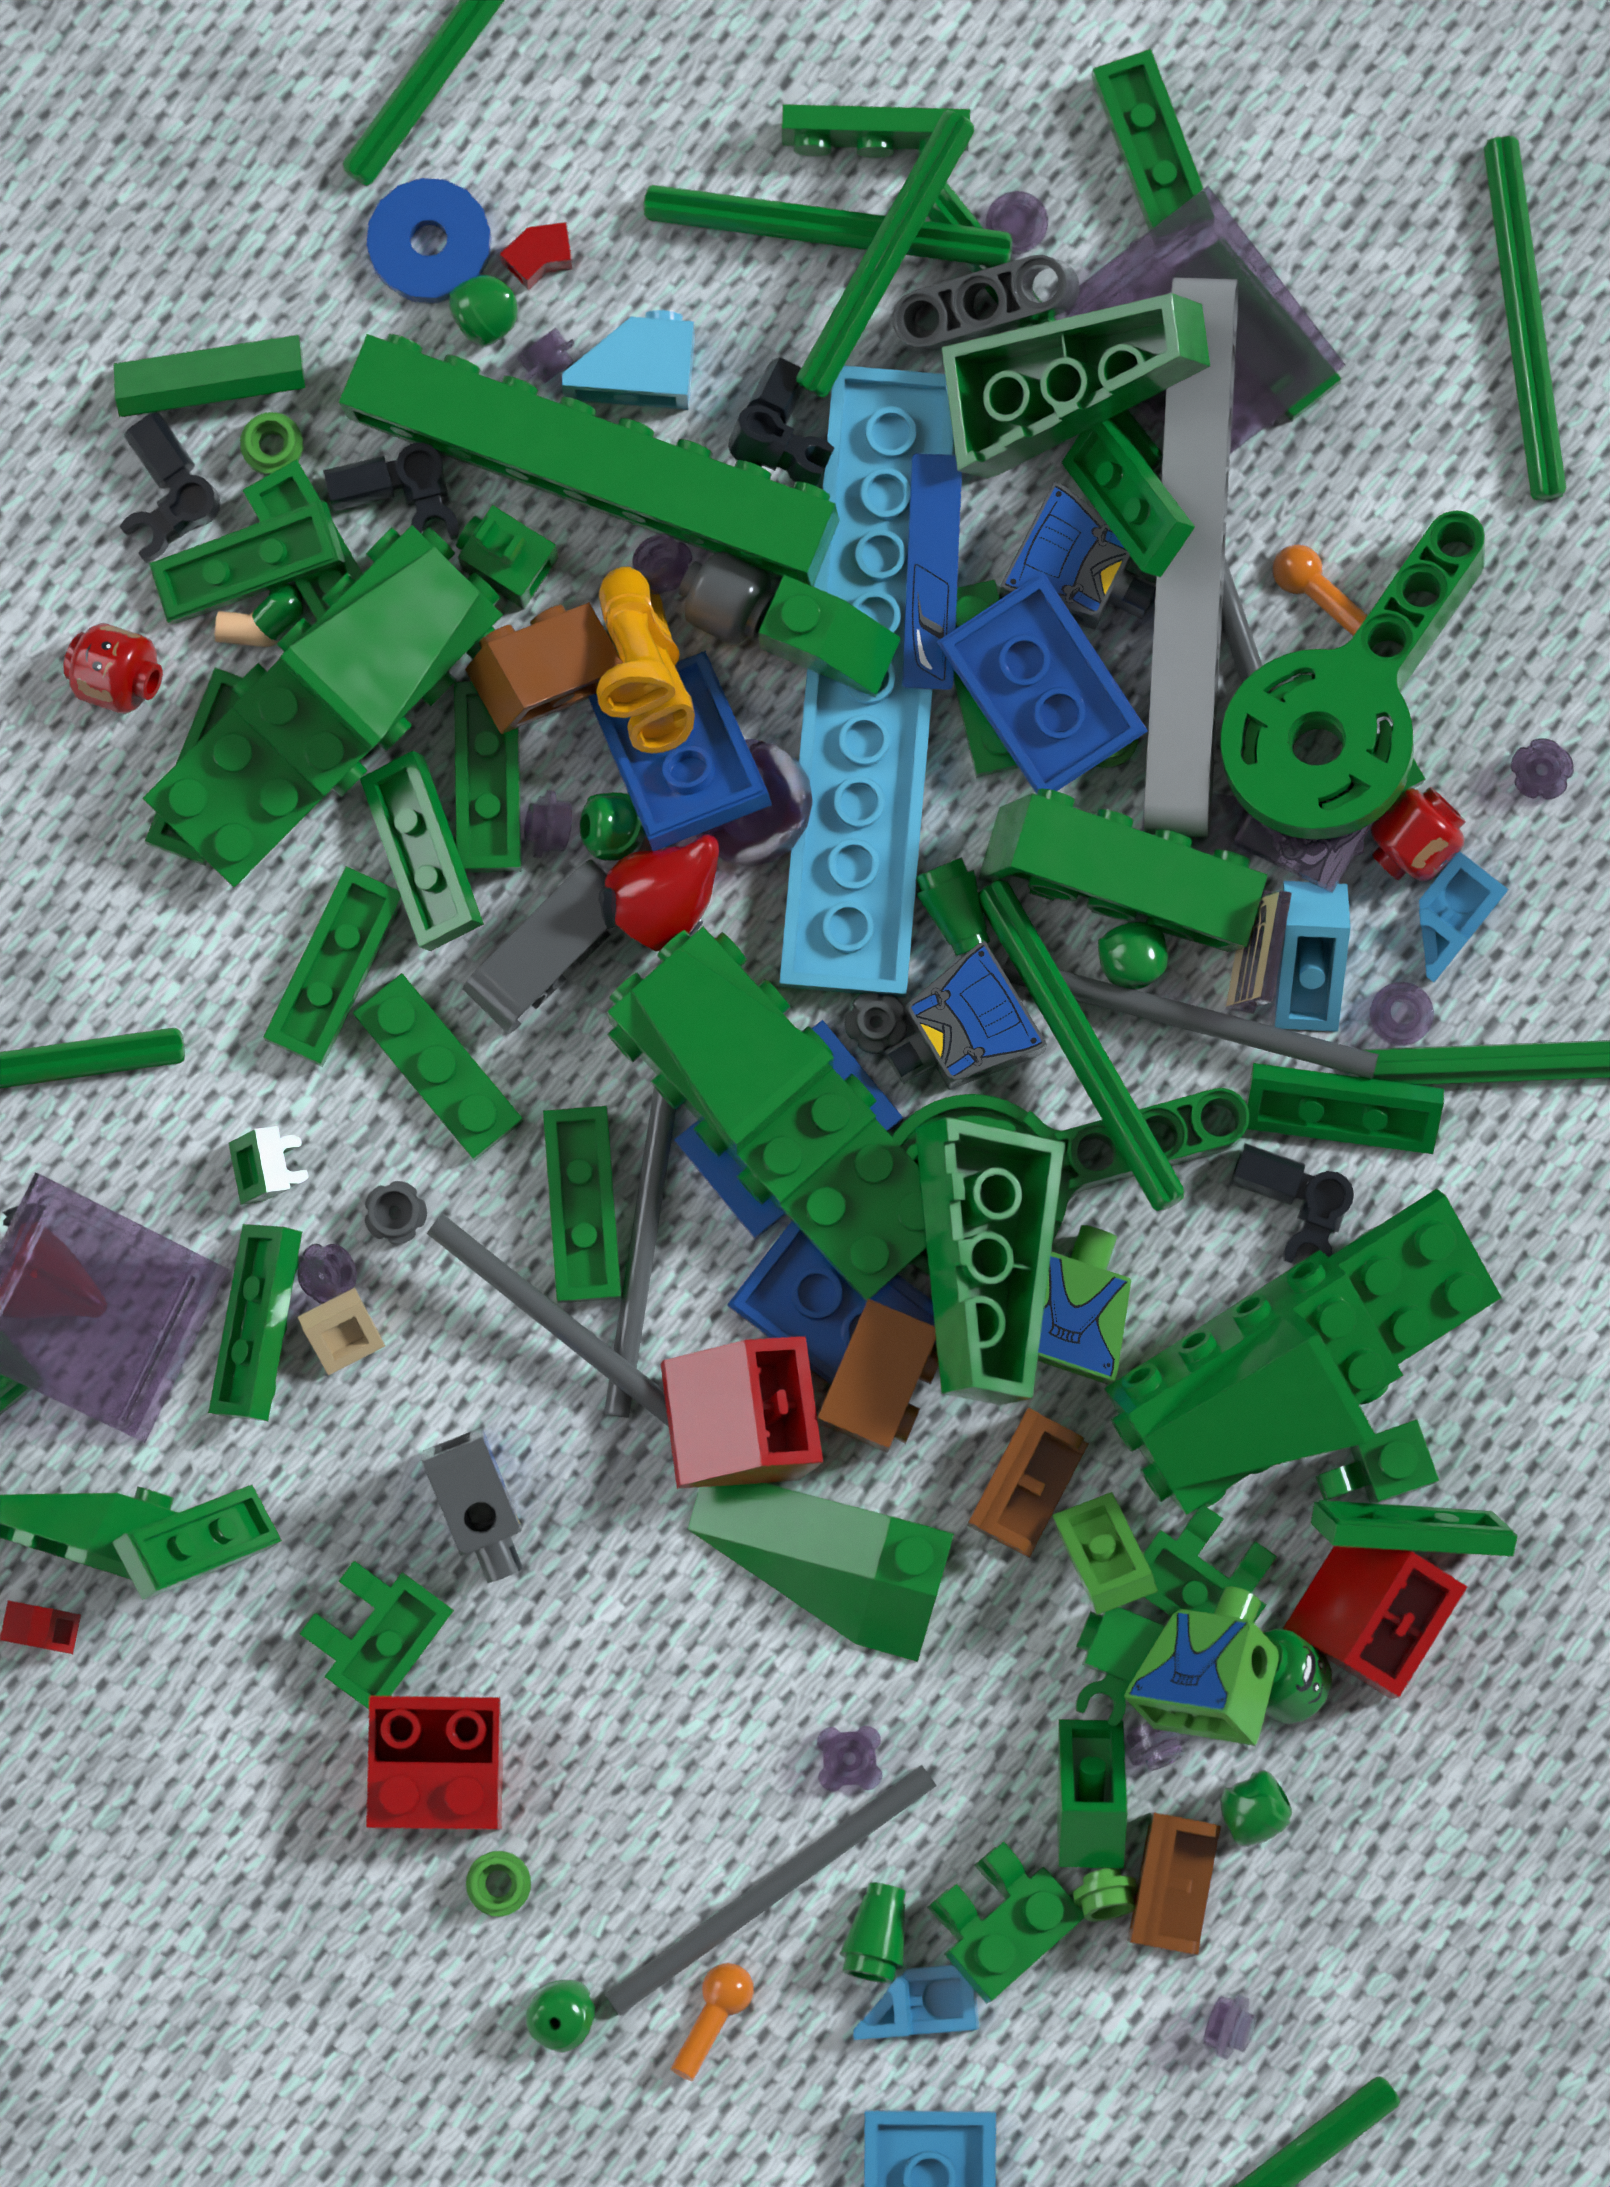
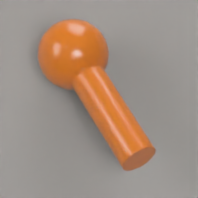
[1272,544,1368,636]
[670,1963,754,2081]

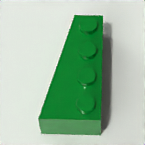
[942,293,1210,479]
[978,788,1268,952]
[916,1117,1065,1405]

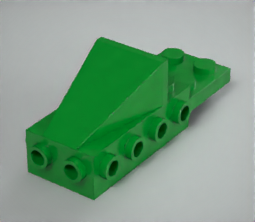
[142,525,503,888]
[607,926,927,1303]
[1104,1188,1502,1515]

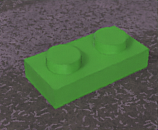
[1052,1492,1158,1615]

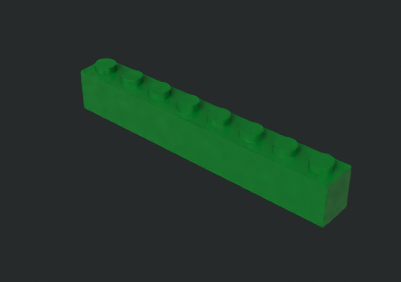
[339,334,840,586]

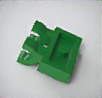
[1143,1504,1277,1623]
[299,1561,454,1710]
[927,1842,1084,2004]

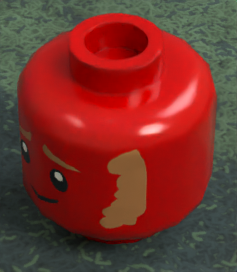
[63,623,163,714]
[1371,787,1466,882]

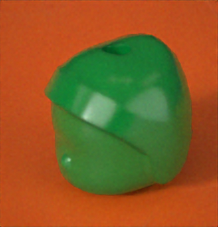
[449,275,518,348]
[579,792,646,861]
[1098,922,1168,990]
[1220,1770,1292,1847]
[526,1979,595,2053]

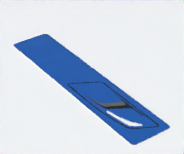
[902,453,962,690]

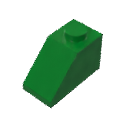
[759,575,901,697]
[1057,1719,1128,1868]

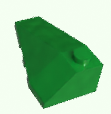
[687,1483,954,1662]
[0,1486,179,1580]

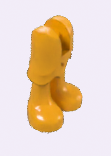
[596,567,695,753]

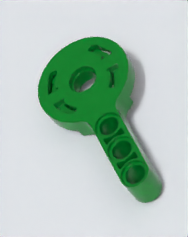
[1221,511,1485,839]
[892,1088,1249,1277]

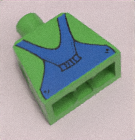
[1037,1225,1131,1385]
[1124,1586,1279,1746]

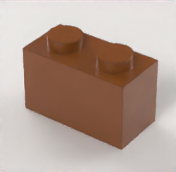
[465,602,623,734]
[817,1298,939,1453]

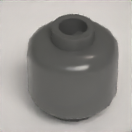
[679,551,775,645]

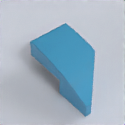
[1419,851,1509,983]
[853,1965,979,2040]

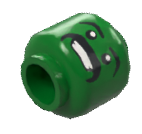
[1263,1628,1332,1724]

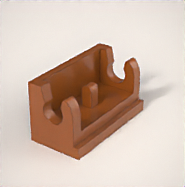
[967,1407,1089,1558]
[1127,1812,1221,1955]

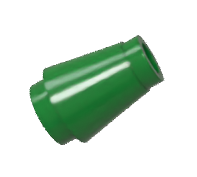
[916,857,991,956]
[839,1882,906,1984]

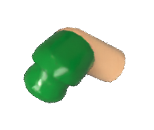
[215,584,303,647]

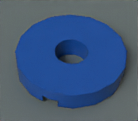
[366,178,492,304]

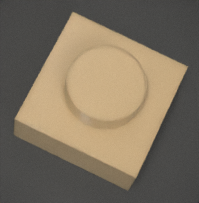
[298,1288,385,1376]

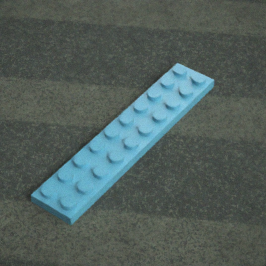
[780,366,954,998]

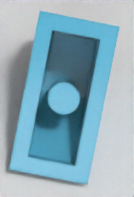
[562,310,695,410]
[1275,881,1351,1032]

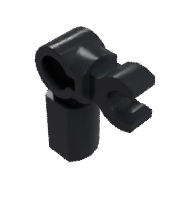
[728,357,834,487]
[120,412,220,562]
[323,442,459,540]
[1230,1143,1354,1263]

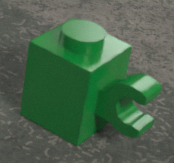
[456,505,559,609]
[1315,1419,1440,1504]
[1075,1607,1165,1727]

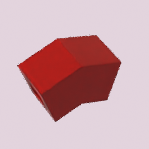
[500,222,573,290]
[0,1600,81,1654]

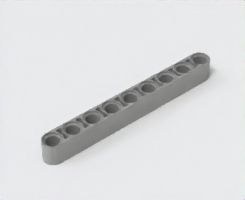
[1144,278,1238,838]

